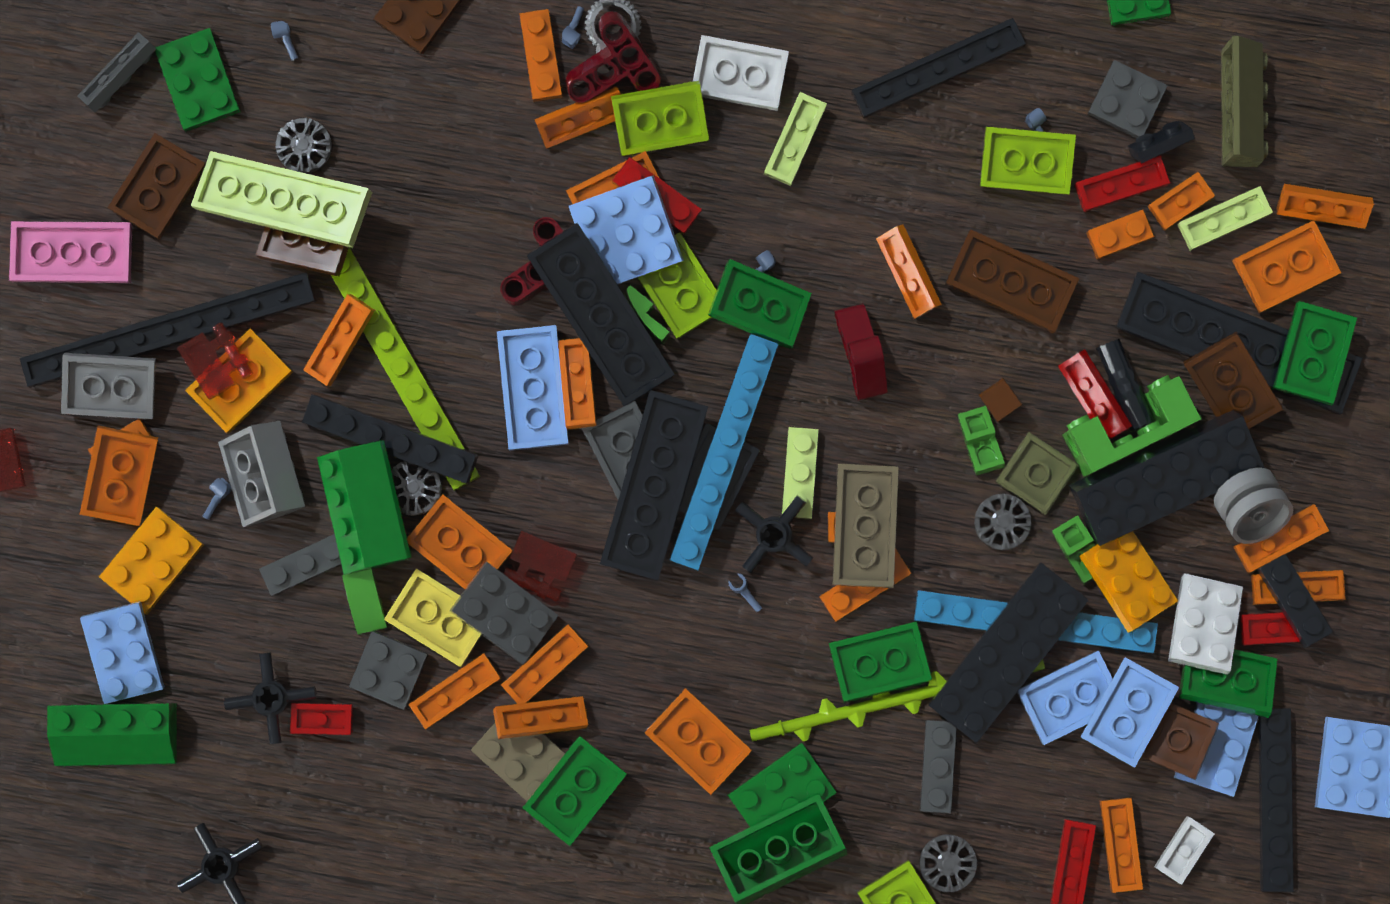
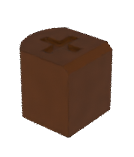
[979,378,1023,422]

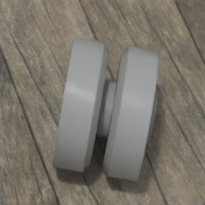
[1214,467,1293,544]

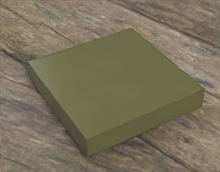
[995,432,1079,515]

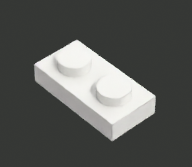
[1154,816,1214,885]

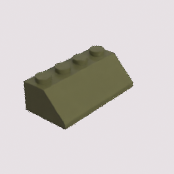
[1221,36,1268,167]

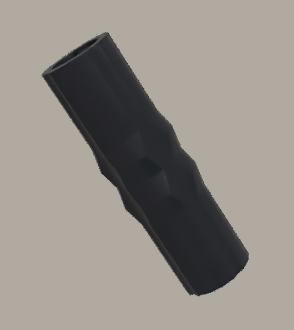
[1096,338,1154,431]

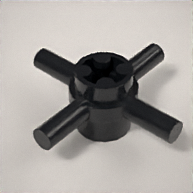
[735,495,814,573]
[224,652,317,744]
[177,823,263,904]

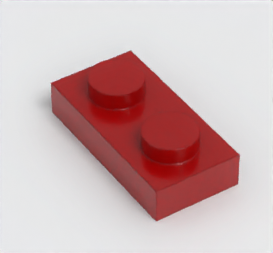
[1240,612,1300,645]
[290,703,353,735]

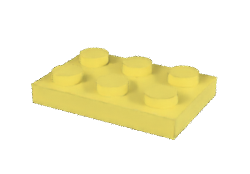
[384,568,481,667]

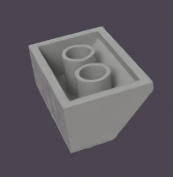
[218,421,305,527]

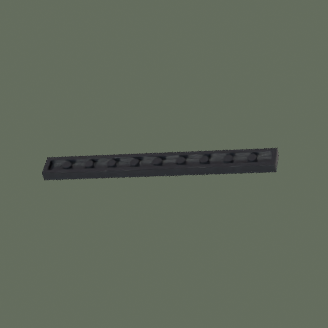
[19,272,316,388]

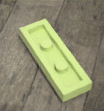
[764,92,827,186]
[1177,186,1273,251]
[782,427,819,519]

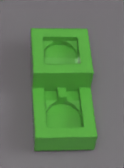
[627,285,670,345]
[958,406,1005,476]
[1052,515,1095,585]
[342,568,388,635]

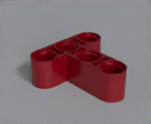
[566,12,660,103]
[500,217,563,306]
[834,303,887,401]

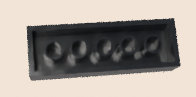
[1069,410,1264,546]

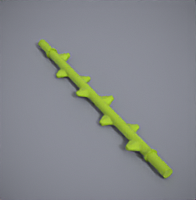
[749,659,1045,742]

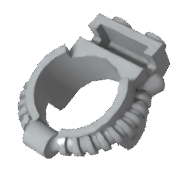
[585,0,642,68]

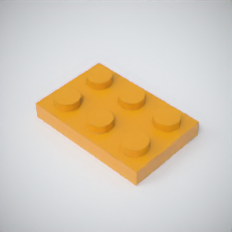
[185,328,293,434]
[99,507,204,615]
[1079,531,1178,633]

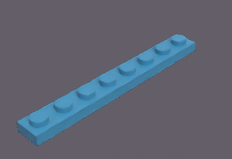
[670,334,778,571]
[914,590,1158,653]

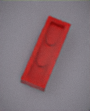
[1074,155,1170,212]
[612,157,702,235]
[1058,349,1132,439]
[1050,819,1096,904]

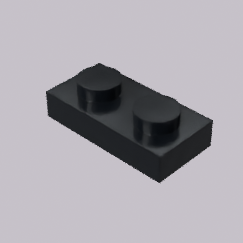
[1128,121,1195,164]

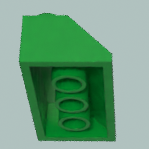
[317,440,411,575]
[47,703,177,766]
[709,794,848,904]

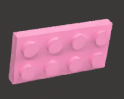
[9,221,132,283]

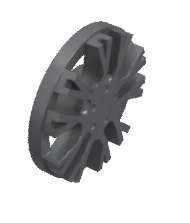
[275,118,332,174]
[391,461,442,516]
[974,494,1031,550]
[920,834,977,892]

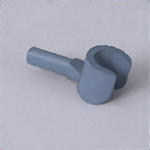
[562,6,584,49]
[271,21,298,61]
[1025,108,1047,132]
[755,250,776,273]
[203,478,231,520]
[728,573,762,613]

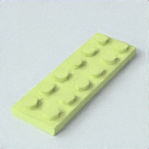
[191,151,372,248]

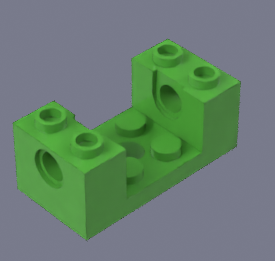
[1062,375,1201,477]

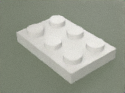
[693,35,789,111]
[1168,573,1243,675]

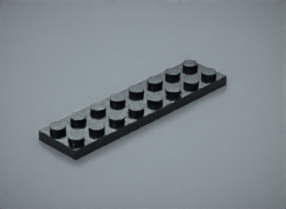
[1115,272,1363,415]

